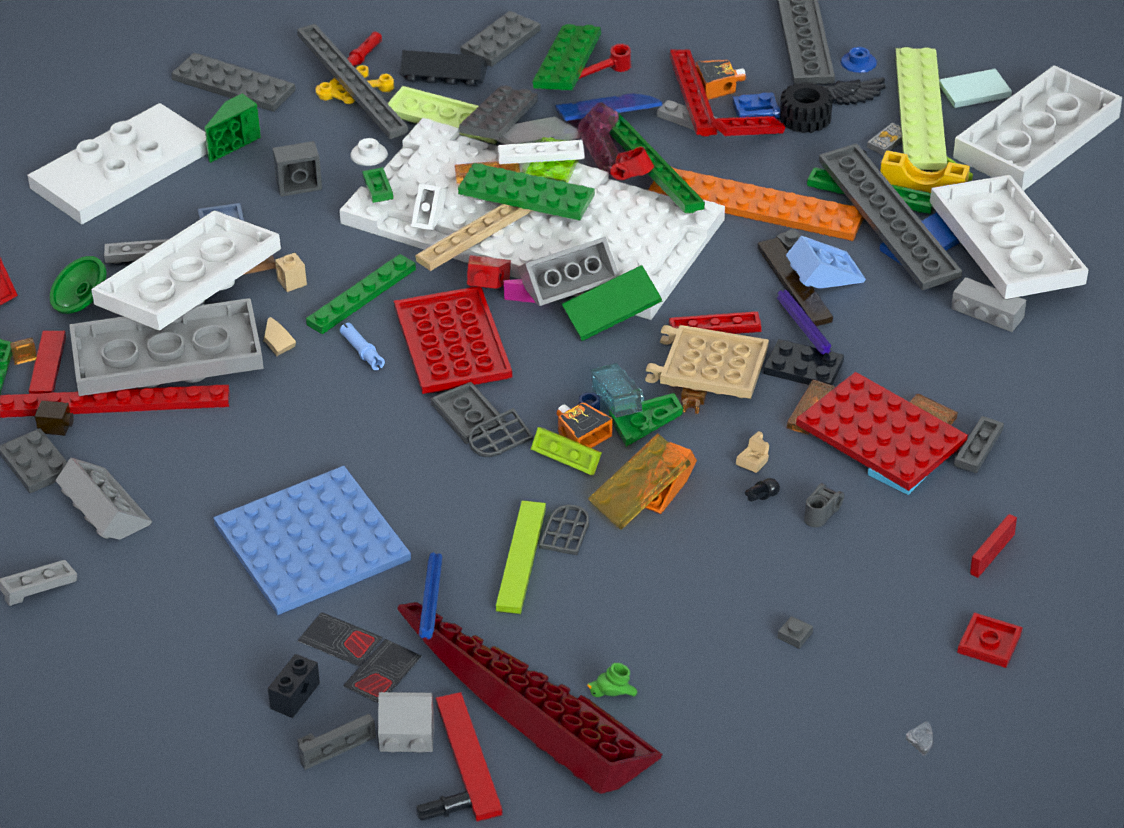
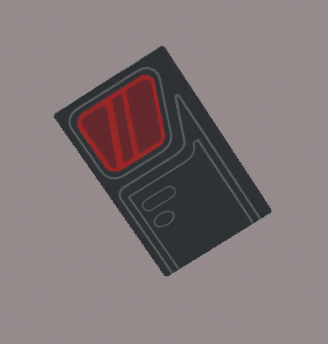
[298,612,383,666]
[343,639,422,703]

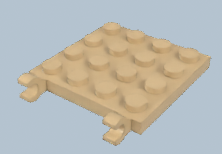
[645,325,769,399]

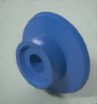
[841,47,877,73]

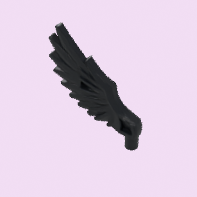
[823,77,885,105]

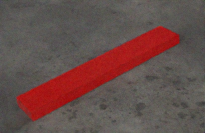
[436,692,503,822]

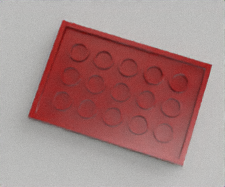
[394,286,513,394]
[796,372,968,491]

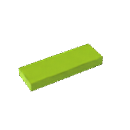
[531,427,602,475]

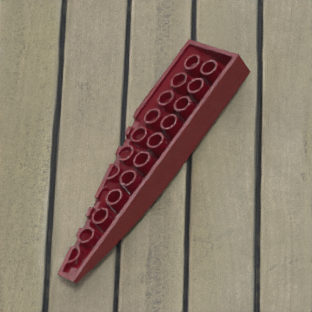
[397,602,662,794]

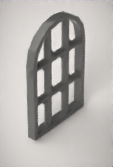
[469,408,533,457]
[539,505,589,555]

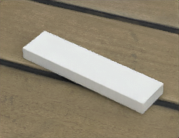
[498,140,584,164]

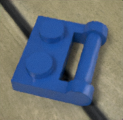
[733,92,780,118]

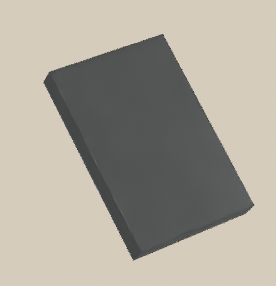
[431,382,506,444]

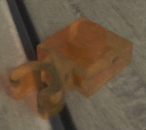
[681,387,707,414]

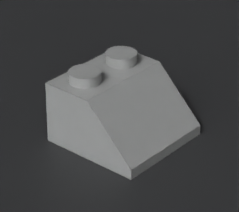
[378,692,435,753]

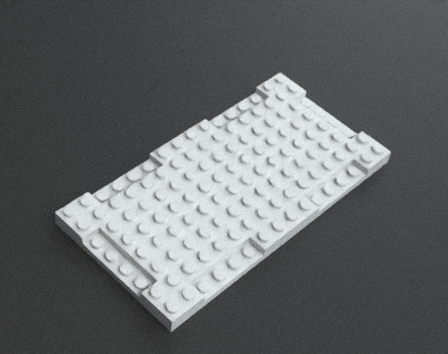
[340,118,725,320]

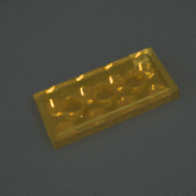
[588,433,691,530]

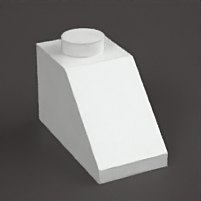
[411,184,447,231]

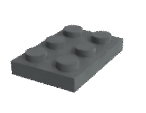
[0,428,67,493]

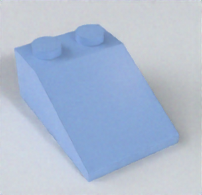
[786,235,866,289]

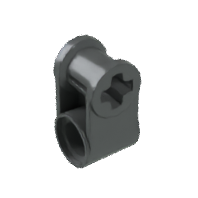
[804,483,844,527]

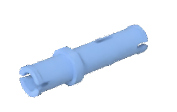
[340,323,385,370]

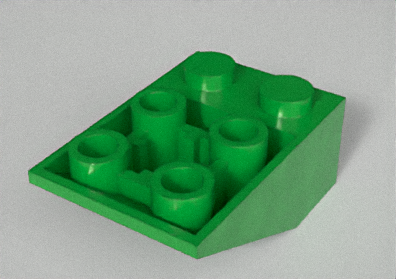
[204,93,261,163]

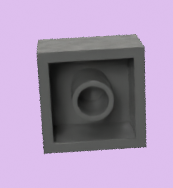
[273,141,322,197]

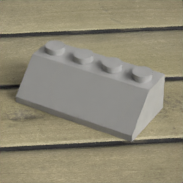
[518,236,619,306]
[55,458,152,540]

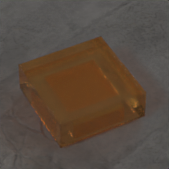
[10,337,37,365]

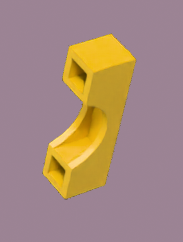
[880,150,970,193]

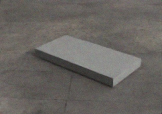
[495,117,581,145]

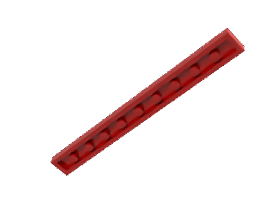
[0,385,230,418]

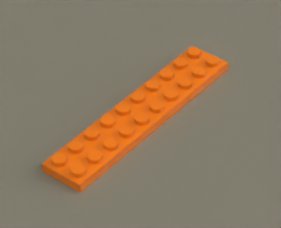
[648,167,864,241]

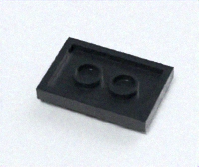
[764,339,844,390]

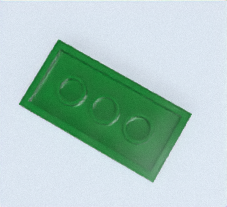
[562,265,663,341]

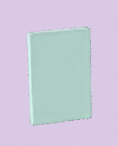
[939,69,1012,108]

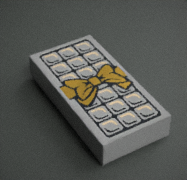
[867,123,902,156]

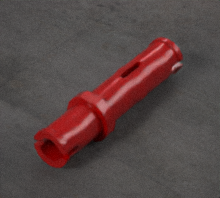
[347,31,382,67]

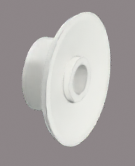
[350,138,388,166]

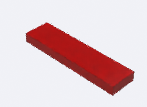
[712,116,786,136]
[669,311,761,334]
[29,331,66,394]

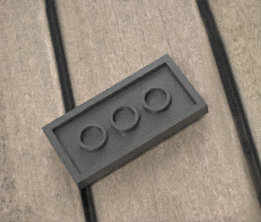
[460,11,541,67]

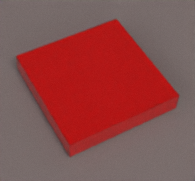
[957,613,1023,668]

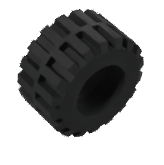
[780,82,833,133]

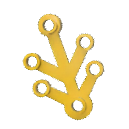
[316,65,394,104]

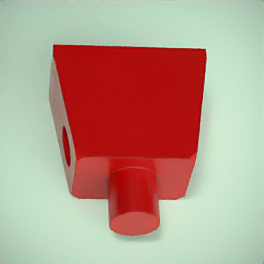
[467,255,511,288]

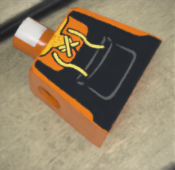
[696,60,746,100]
[557,403,612,448]

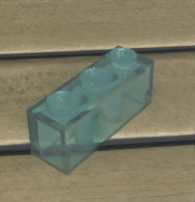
[591,363,644,418]

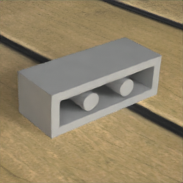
[951,277,1026,332]

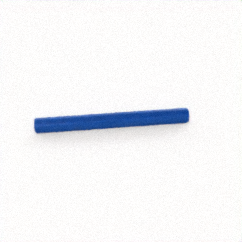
[419,552,442,639]

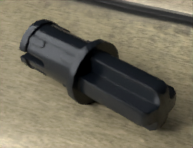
[416,791,472,821]

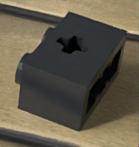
[268,654,320,718]

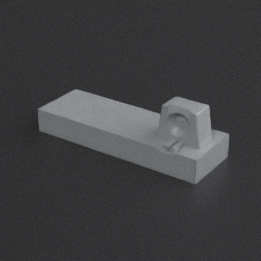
[0,560,77,606]

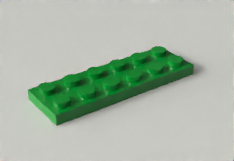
[533,24,601,90]
[458,163,595,221]

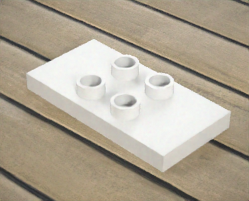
[28,103,208,224]
[930,175,1088,299]
[92,210,281,331]

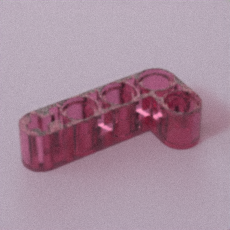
[578,102,619,178]

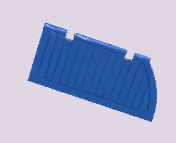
[555,93,662,121]

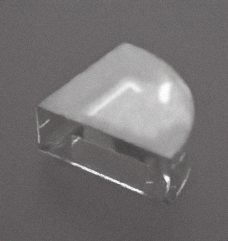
[906,721,933,756]

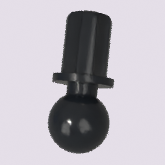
[745,478,780,502]

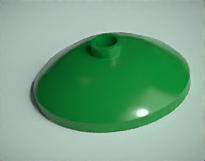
[50,256,107,314]

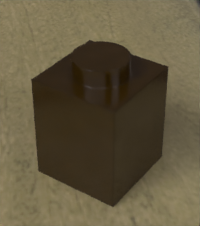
[35,401,74,436]

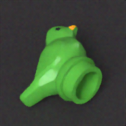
[587,663,637,697]

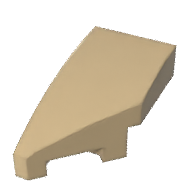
[263,317,296,356]
[736,431,769,473]

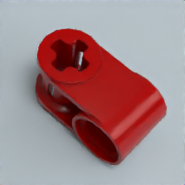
[610,147,654,180]

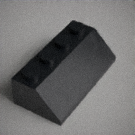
[400,50,488,86]

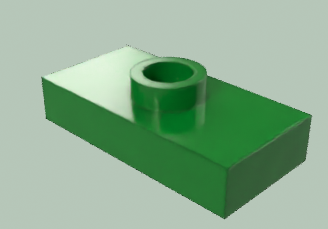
[362,167,394,203]

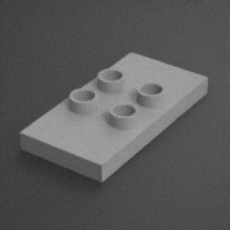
[69,298,264,396]

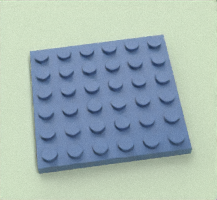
[213,466,411,615]

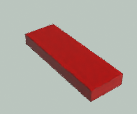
[970,514,1017,578]

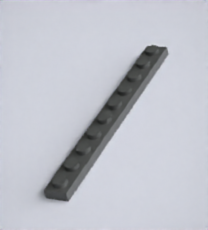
[297,23,408,139]

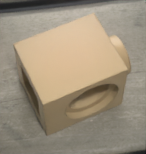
[275,253,307,292]

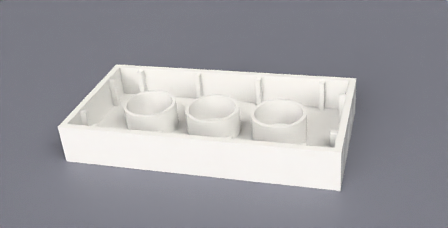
[953,65,1122,191]

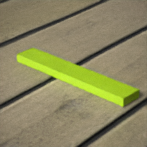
[496,501,546,614]

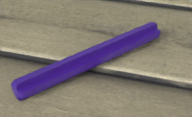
[777,290,831,354]

